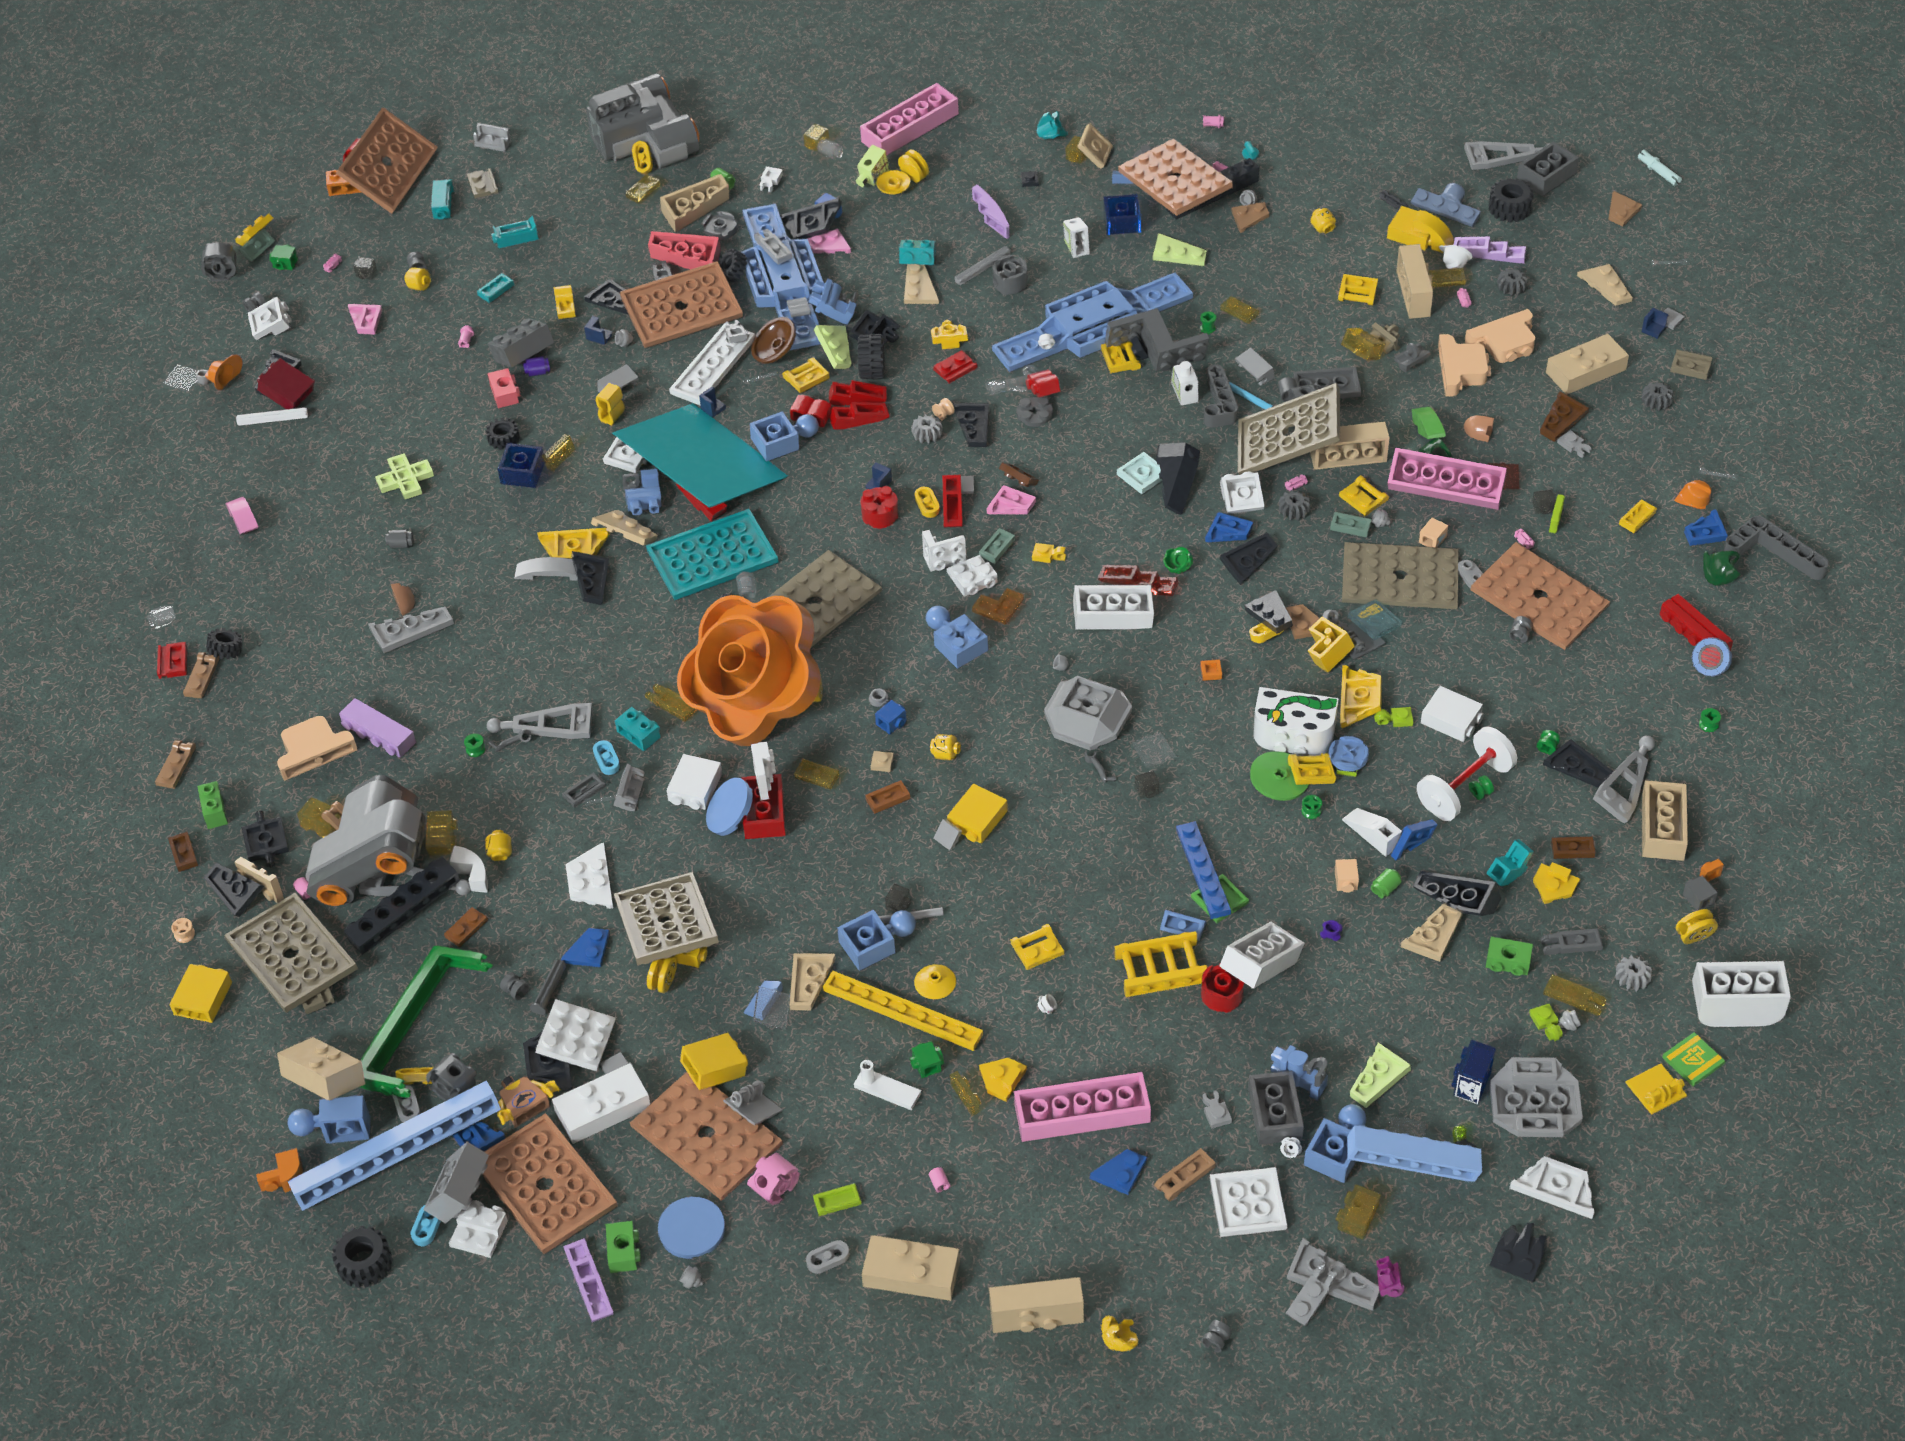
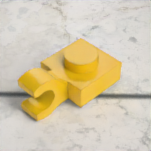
[1032,543,1066,563]

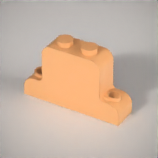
[1465,309,1535,363]
[1438,334,1491,396]
[277,716,357,781]

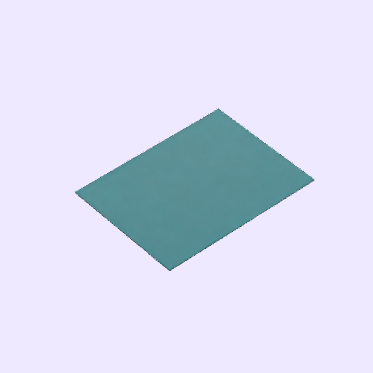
[612,403,788,508]

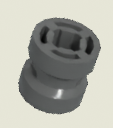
[407,251,427,269]
[242,292,266,312]
[1509,616,1533,643]
[500,972,530,1000]
[1201,1320,1232,1353]

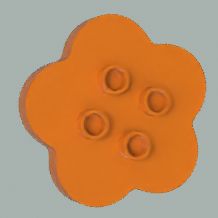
[677,595,820,746]

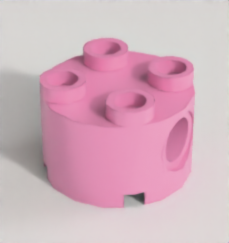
[747,1153,800,1205]

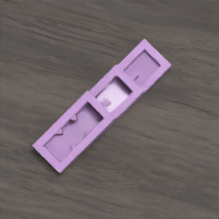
[972,185,1009,239]
[1454,237,1526,263]
[563,1238,613,1322]

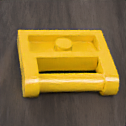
[235,213,273,246]
[1338,274,1378,306]
[1101,341,1141,373]
[782,357,830,393]
[1339,475,1389,516]
[1288,753,1336,785]
[1010,924,1064,970]

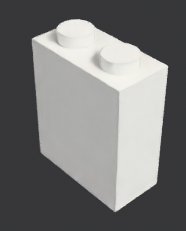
[1421,686,1484,742]
[667,754,722,810]

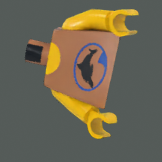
[497,1076,560,1128]

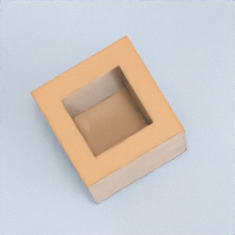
[1419,518,1448,548]
[1335,859,1359,892]

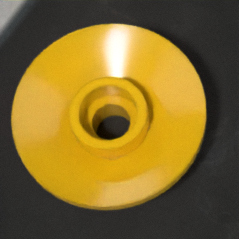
[877,170,910,194]
[914,964,956,999]

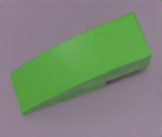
[1412,407,1446,439]

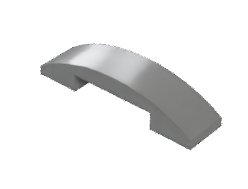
[514,557,577,580]

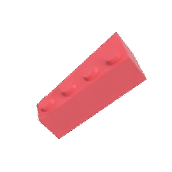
[648,231,721,270]

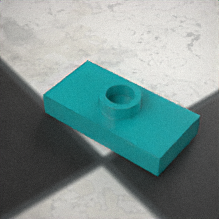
[477,273,515,303]

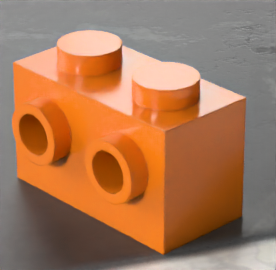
[326,170,361,196]

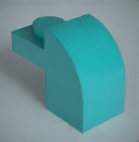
[1486,839,1534,886]

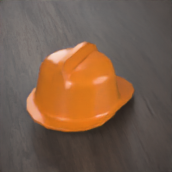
[205,354,243,390]
[1674,480,1712,509]

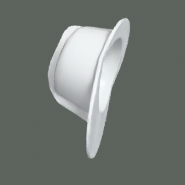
[1439,245,1473,269]

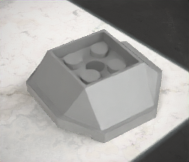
[1044,676,1132,750]
[1490,1057,1583,1137]

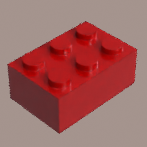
[741,774,785,839]

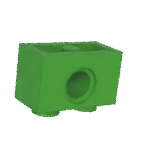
[197,781,228,829]
[1485,937,1533,976]
[606,1221,641,1273]

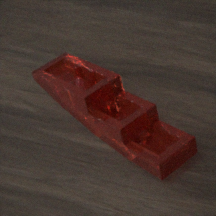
[1098,565,1179,596]

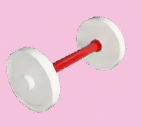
[1417,727,1517,821]

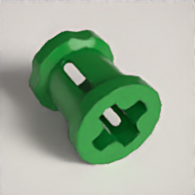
[1200,312,1216,334]

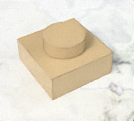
[871,751,894,772]

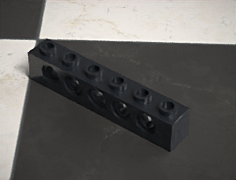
[1166,158,1260,220]
[344,856,460,955]

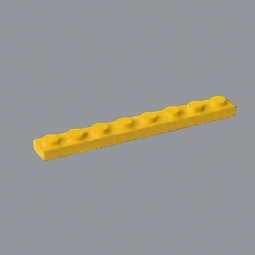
[823,971,983,1051]

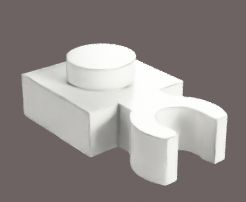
[760,167,783,192]

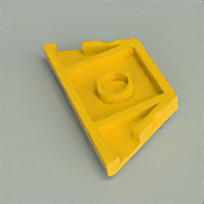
[537,528,610,559]
[1340,665,1382,728]

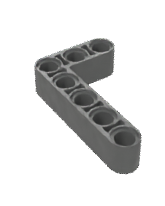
[1724,516,1829,580]

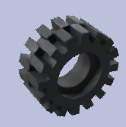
[718,248,747,282]
[486,418,520,450]
[206,628,242,659]

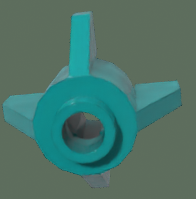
[1037,111,1068,140]

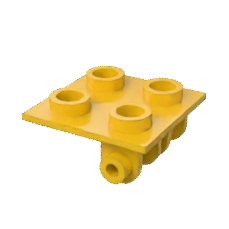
[1625,1064,1687,1115]

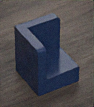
[1642,308,1668,339]
[584,316,612,345]
[699,387,726,418]
[865,463,892,489]

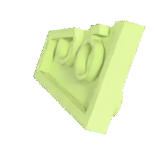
[1153,233,1207,266]
[814,325,851,369]
[1350,1043,1411,1108]

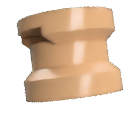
[932,398,955,421]
[171,918,195,943]

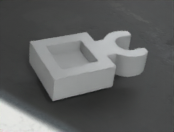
[725,320,747,343]
[1557,430,1591,458]
[1203,1091,1232,1129]

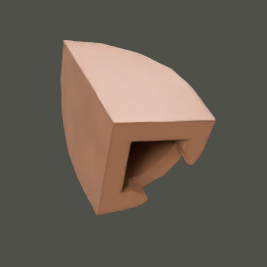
[1464,415,1494,442]
[391,583,415,616]

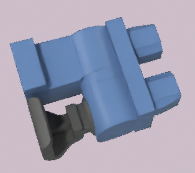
[808,279,859,324]
[622,469,661,515]
[1271,1045,1328,1100]

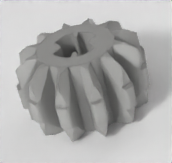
[912,414,942,444]
[1615,955,1652,992]

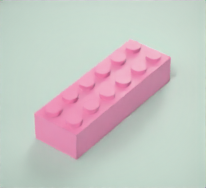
[860,83,958,155]
[1388,448,1506,510]
[1014,1072,1151,1142]

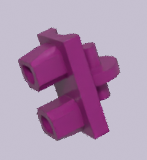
[1376,1256,1404,1297]

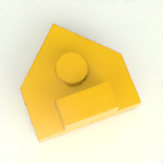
[931,320,968,349]
[1533,862,1580,904]
[979,1058,1027,1102]

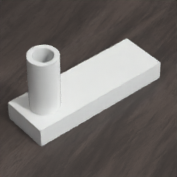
[854,1060,921,1110]

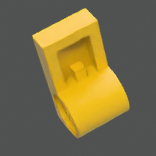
[554,285,576,319]

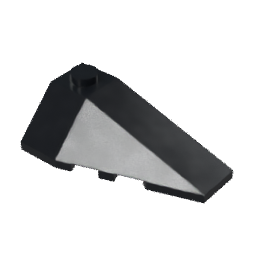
[1156,443,1200,515]
[1413,871,1502,916]

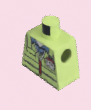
[856,145,890,187]

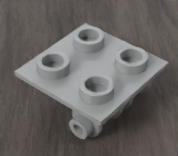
[723,1080,783,1126]

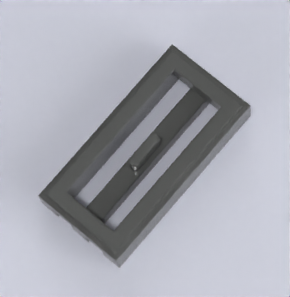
[562,772,606,808]

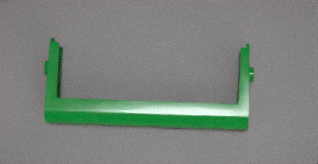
[360,946,493,1098]

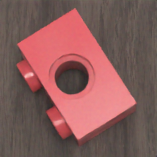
[487,368,521,408]

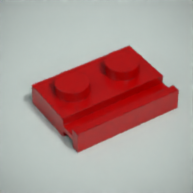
[933,350,977,384]
[157,642,187,679]

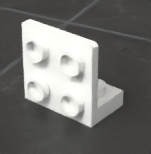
[922,530,966,571]

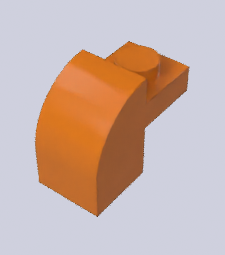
[256,1148,303,1193]

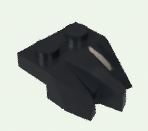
[849,310,900,344]
[1490,1223,1547,1283]

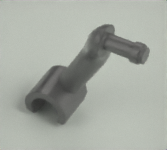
[488,729,531,752]
[1085,751,1116,783]

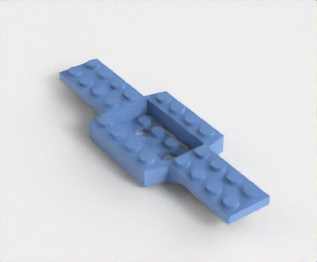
[741,204,824,350]
[992,273,1193,372]

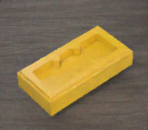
[1619,499,1657,533]

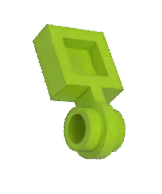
[1374,707,1413,727]
[1529,1003,1562,1041]

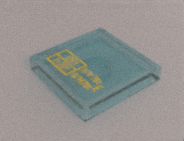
[1348,599,1402,640]

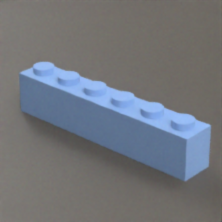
[1347,1125,1482,1182]

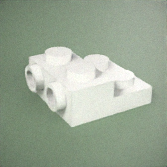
[248,297,292,340]
[603,437,647,473]
[1220,472,1264,514]
[947,555,998,597]
[751,742,776,800]
[449,1200,508,1258]

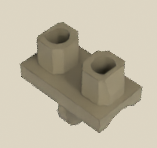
[1368,322,1401,354]

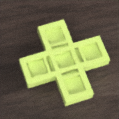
[375,453,434,499]

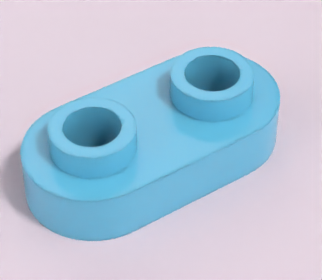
[593,741,620,775]
[411,1205,441,1246]

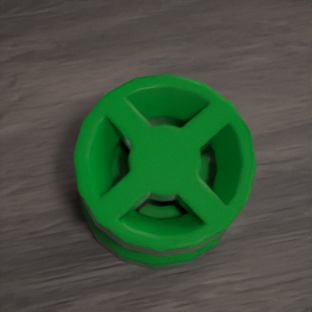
[1699,708,1721,732]
[1536,730,1561,755]
[464,734,486,757]
[1469,775,1494,800]
[1301,795,1322,819]

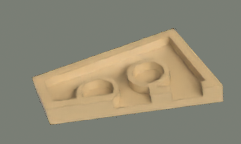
[904,264,939,304]
[1577,264,1633,306]
[591,510,657,546]
[235,857,284,903]
[1401,904,1463,962]
[790,953,836,1010]

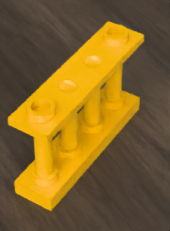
[1114,931,1207,997]

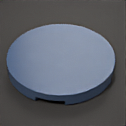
[706,778,753,836]
[658,1197,725,1259]

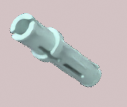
[1638,150,1682,186]

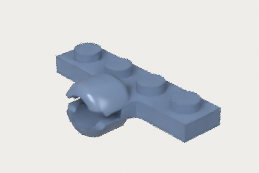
[1411,183,1481,227]

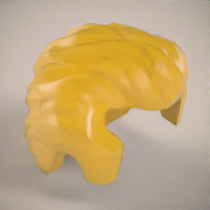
[1101,1316,1138,1352]

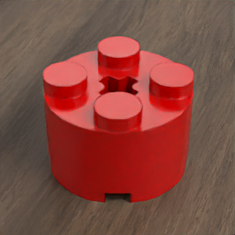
[861,486,899,528]
[1201,963,1244,1013]

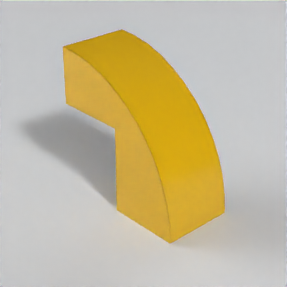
[1413,210,1454,253]

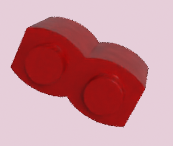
[1026,369,1060,398]
[790,395,832,428]

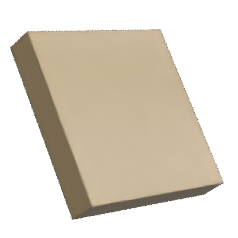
[1078,123,1113,168]

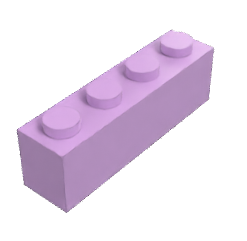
[339,698,416,758]

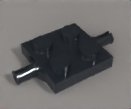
[241,810,289,868]

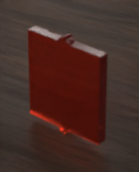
[1488,462,1519,490]

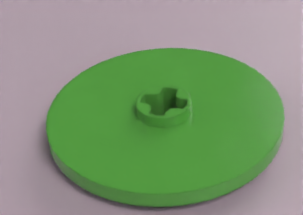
[1250,751,1309,801]

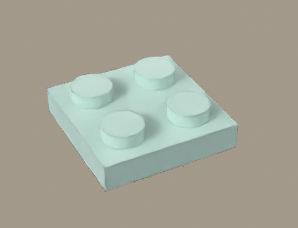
[1117,452,1162,494]

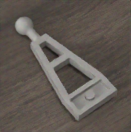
[1464,141,1550,170]
[487,703,593,739]
[1593,735,1655,823]
[359,867,471,896]

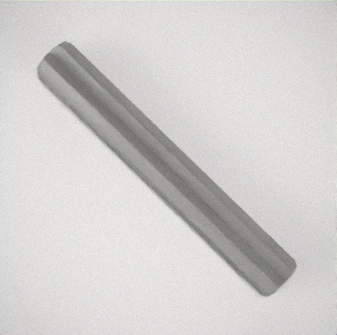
[955,246,1011,285]

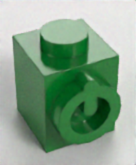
[269,244,298,270]
[910,1041,944,1079]

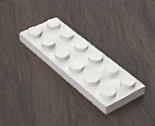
[669,324,755,405]

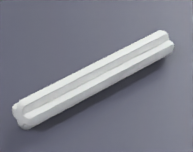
[236,407,308,426]

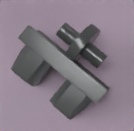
[1394,343,1431,372]

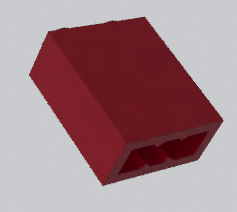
[257,358,315,409]

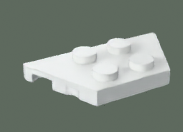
[566,843,613,909]
[1510,1156,1594,1219]

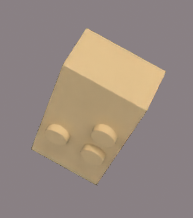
[1397,244,1433,319]
[1546,334,1629,395]
[1310,422,1389,470]
[1642,780,1688,861]
[277,1037,365,1101]
[862,1235,960,1301]
[989,1277,1084,1333]

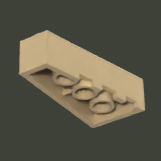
[660,174,729,232]

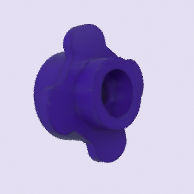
[1320,920,1343,941]

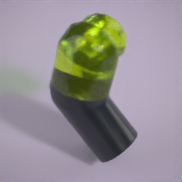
[1452,1125,1477,1148]

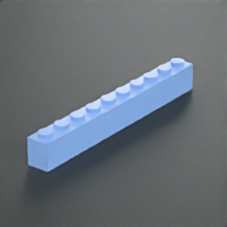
[288,1081,501,1211]

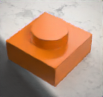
[1200,660,1222,681]
[1699,859,1724,881]

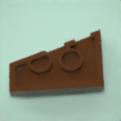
[1540,391,1589,442]

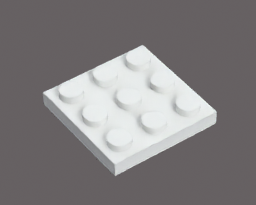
[535,999,616,1071]
[1210,1167,1287,1237]

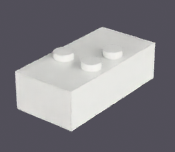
[1073,585,1154,629]
[1220,922,1304,989]
[552,1063,650,1144]

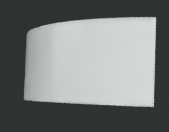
[450,846,488,893]

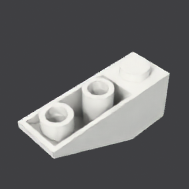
[1342,808,1402,857]

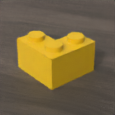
[1308,617,1355,673]

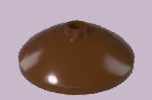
[751,317,796,364]

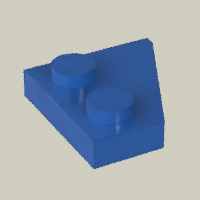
[1684,509,1728,546]
[1205,512,1253,542]
[1391,819,1438,860]
[561,928,609,967]
[452,1122,505,1152]
[1090,1149,1147,1195]

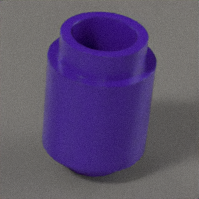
[523,357,550,377]

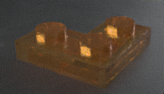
[972,588,1024,625]

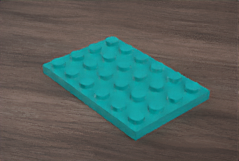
[646,509,778,600]

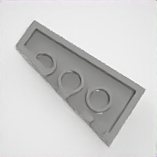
[368,607,454,653]
[1287,1238,1380,1311]

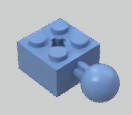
[750,411,819,461]
[926,606,988,669]
[837,910,916,971]
[288,1095,370,1143]
[1304,1104,1366,1183]

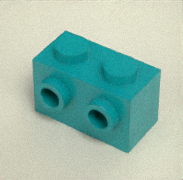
[899,240,935,265]
[615,707,661,751]

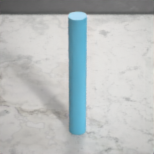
[1229,382,1273,409]

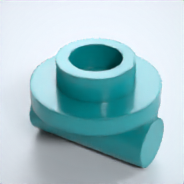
[1242,141,1259,159]

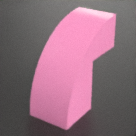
[225,497,258,535]

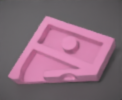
[808,229,851,253]
[348,304,382,334]
[987,485,1036,514]

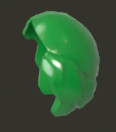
[1163,547,1193,574]

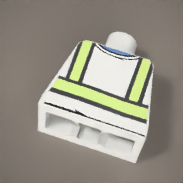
[1063,218,1089,258]
[1171,361,1198,405]

